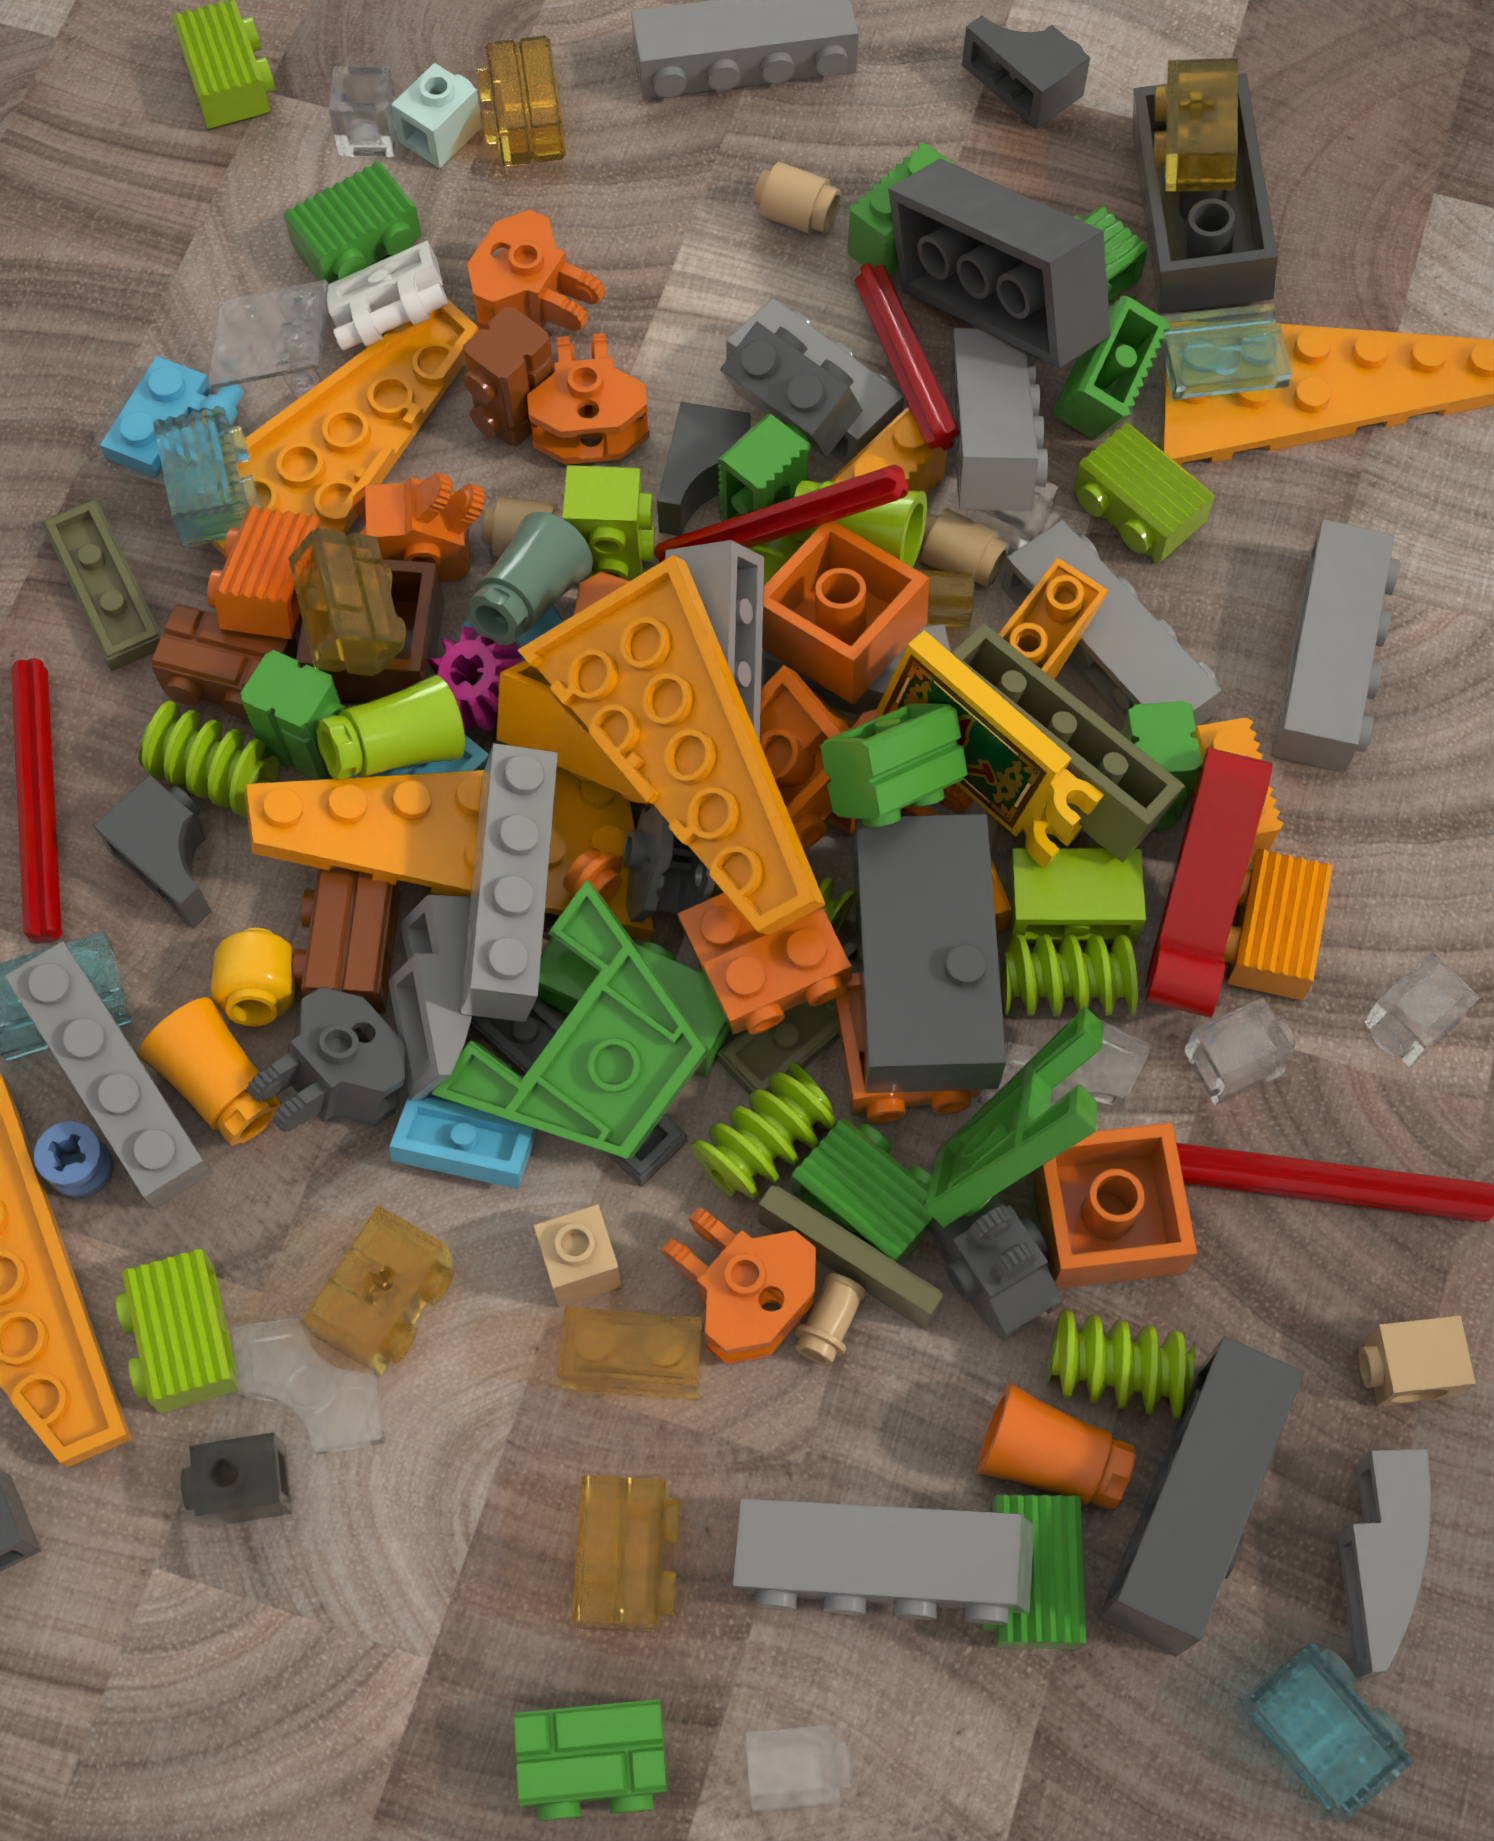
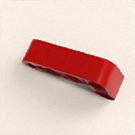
[1145,747,1273,1018]

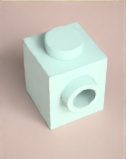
[391,63,482,169]

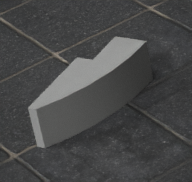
[388,895,472,1100]
[1337,1449,1431,1679]

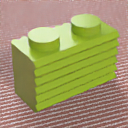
[172,0,276,129]
[1073,422,1215,563]
[115,1249,241,1413]

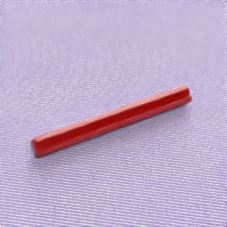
[854,262,959,451]
[654,464,909,563]
[11,658,62,944]
[1176,1143,1494,1222]

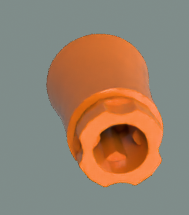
[976,1382,1136,1511]

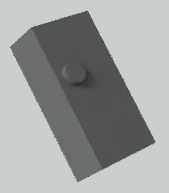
[1133,73,1278,314]
[888,159,1111,368]
[853,814,1006,1093]
[1098,1336,1305,1656]

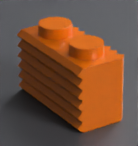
[207,505,324,639]

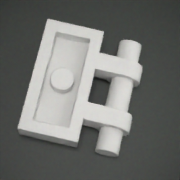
[324,240,449,351]

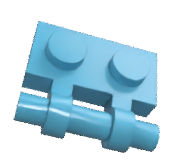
[100,356,244,485]

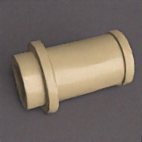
[794,1273,866,1366]

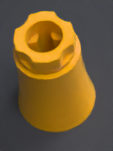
[138,997,281,1146]

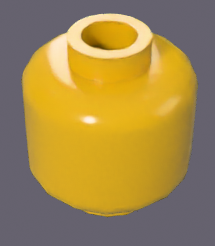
[211,928,296,1027]

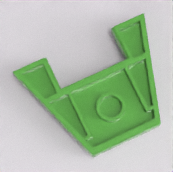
[432,879,710,1159]
[924,1006,1103,1228]

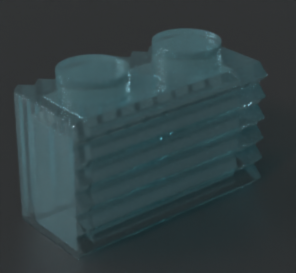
[153,406,261,549]
[1237,1642,1413,1823]

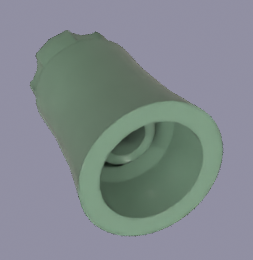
[467,512,593,645]

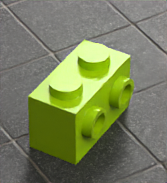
[562,465,655,582]
[1007,843,1146,944]

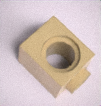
[533,1204,622,1308]
[1359,1316,1476,1407]

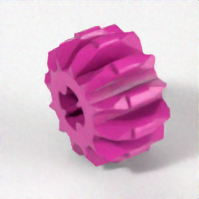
[427,626,523,732]

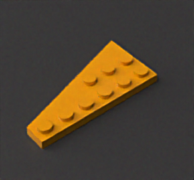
[1161,315,1494,466]

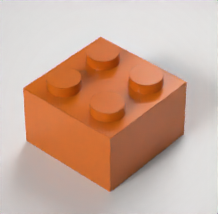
[762,521,930,705]
[1032,1123,1197,1289]

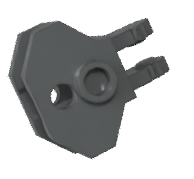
[623,803,715,927]
[247,987,405,1132]
[929,1195,1063,1342]

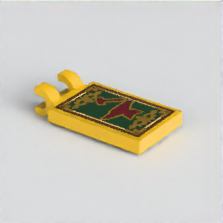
[875,630,1104,869]

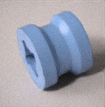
[34,1121,113,1200]

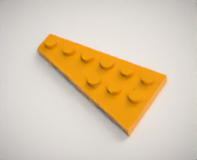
[170,298,479,557]
[517,555,826,935]
[245,766,654,941]
[0,1074,132,1468]

